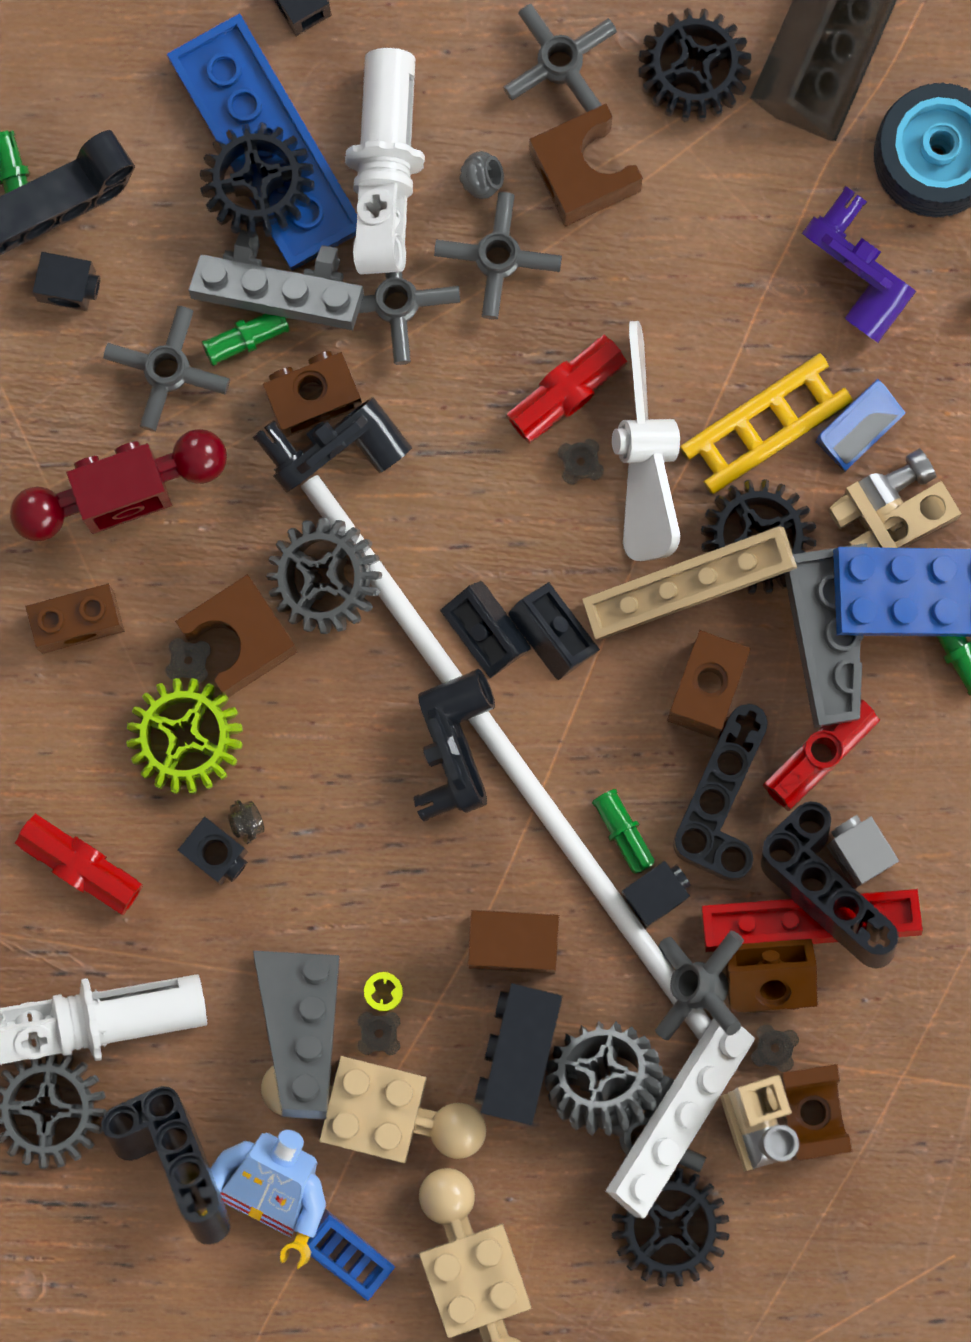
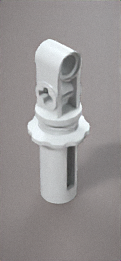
[345,48,425,274]
[0,974,207,1065]

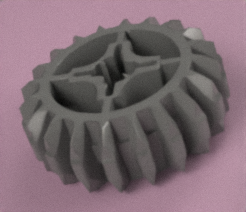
[266,518,382,634]
[545,1020,664,1137]
[0,1054,107,1169]

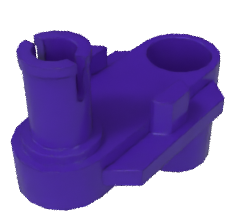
[801,186,916,343]

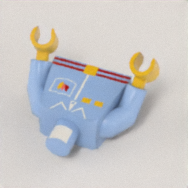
[202,1130,326,1269]

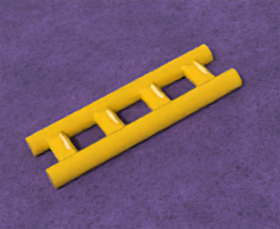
[680,353,853,495]

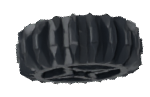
[638,8,752,123]
[200,122,315,238]
[701,479,816,595]
[612,1168,729,1287]

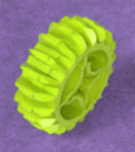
[126,678,243,794]

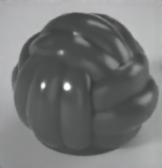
[459,151,504,199]

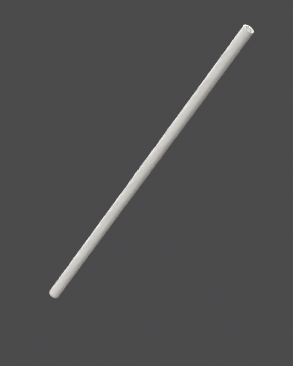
[301,475,711,1041]

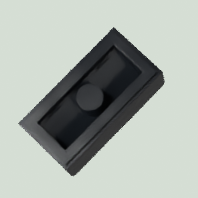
[440,581,531,678]
[508,582,600,680]

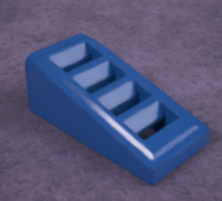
[307,1208,395,1301]

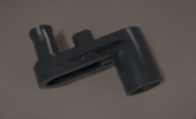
[252,397,412,493]
[414,669,495,822]

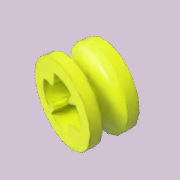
[364,972,403,1011]

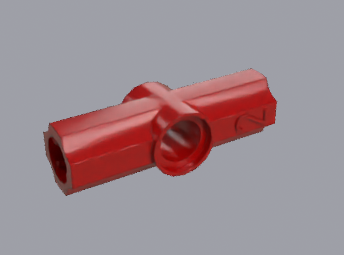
[506,334,627,444]
[763,699,880,812]
[14,813,143,915]

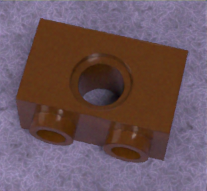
[263,351,362,438]
[25,583,125,654]
[726,939,817,1013]

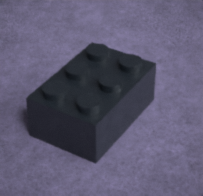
[474,983,563,1126]

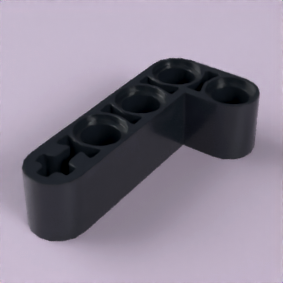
[0,130,135,255]
[673,704,768,881]
[761,801,898,969]
[101,1086,231,1245]

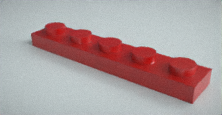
[701,889,923,952]

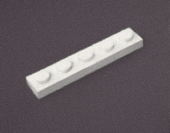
[606,1018,755,1218]

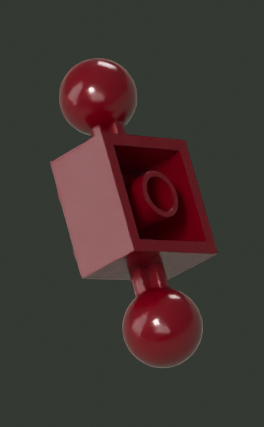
[10,429,227,541]

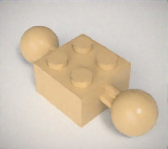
[261,1056,486,1163]
[419,1168,532,1342]

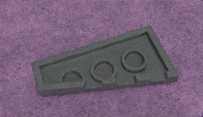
[784,543,867,727]
[253,951,340,1119]

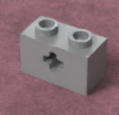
[827,815,899,889]

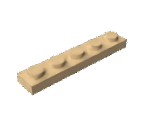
[582,526,797,640]

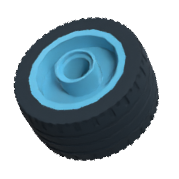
[874,83,971,218]

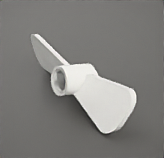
[612,321,680,561]

